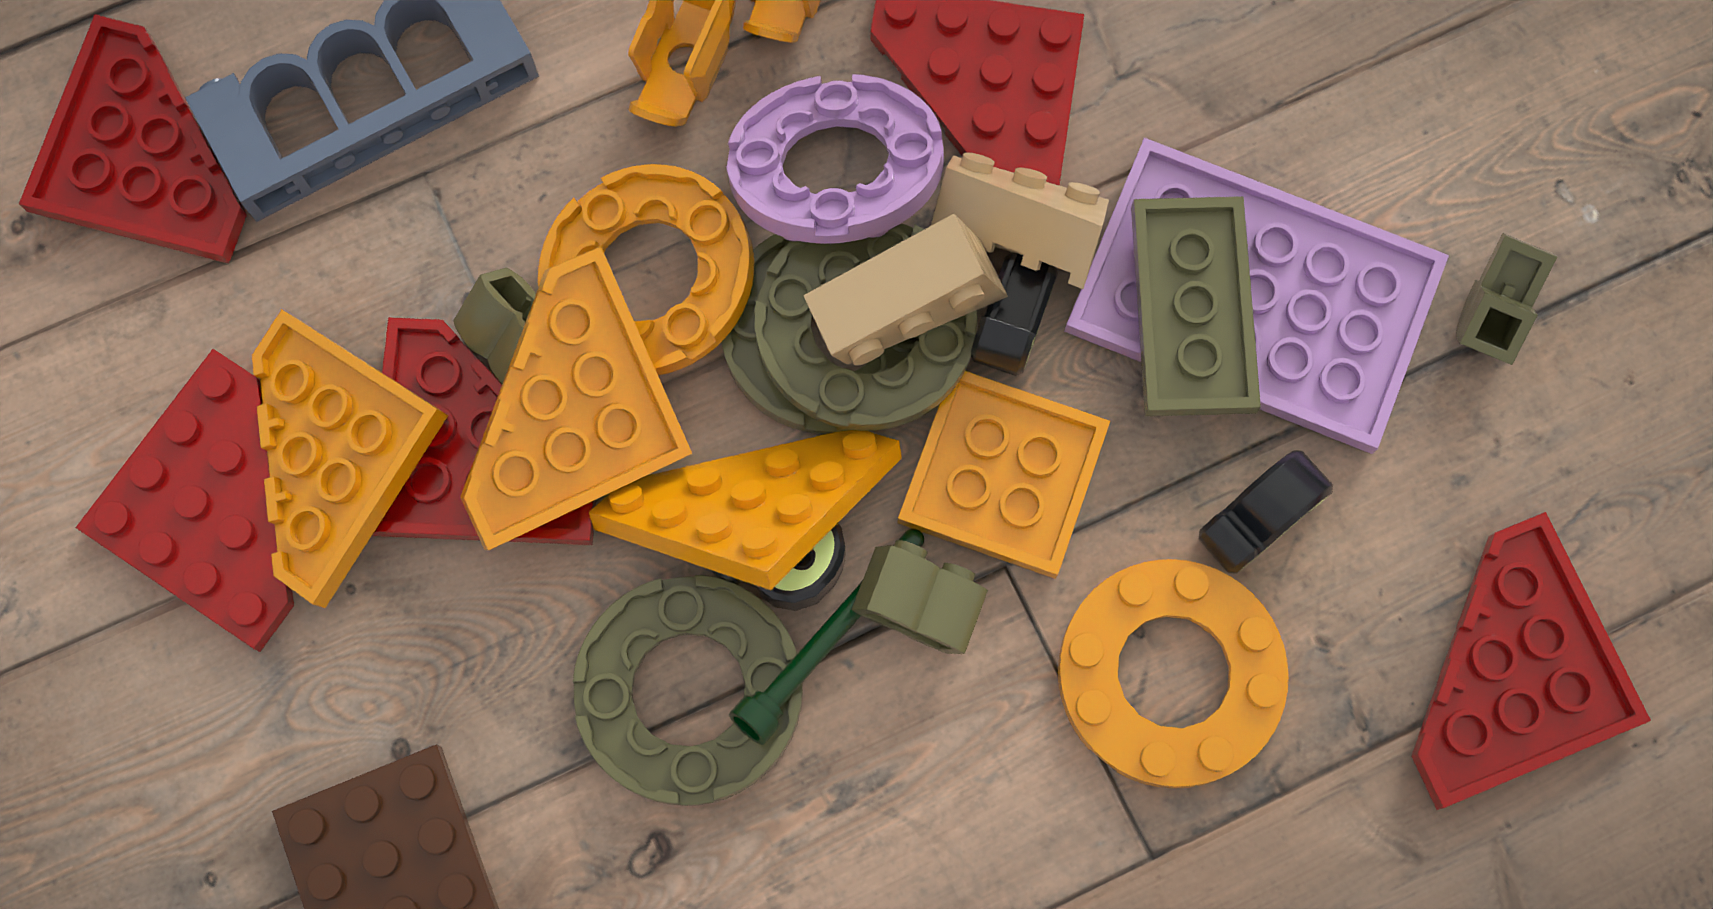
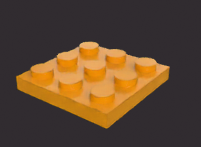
[897,371,1110,579]

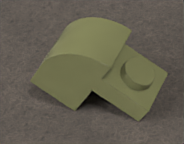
[1456,233,1557,365]

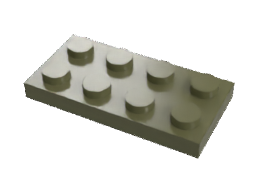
[1131,196,1261,416]

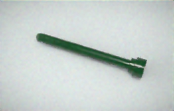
[729,528,925,745]

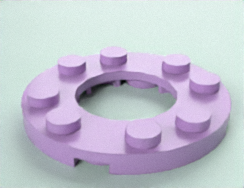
[726,74,944,244]

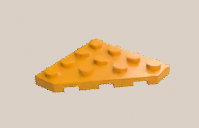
[460,247,692,551]
[252,309,448,608]
[589,430,902,590]

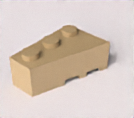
[931,153,1109,289]
[803,214,1008,365]

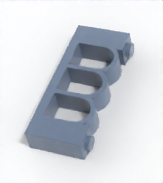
[185,0,539,222]

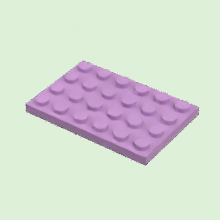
[1064,138,1449,454]

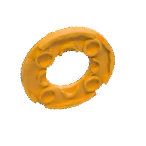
[538,164,754,376]
[1058,559,1289,788]

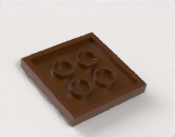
[272,744,499,909]

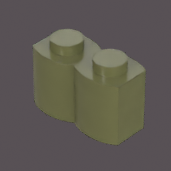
[453,267,536,384]
[852,540,988,654]

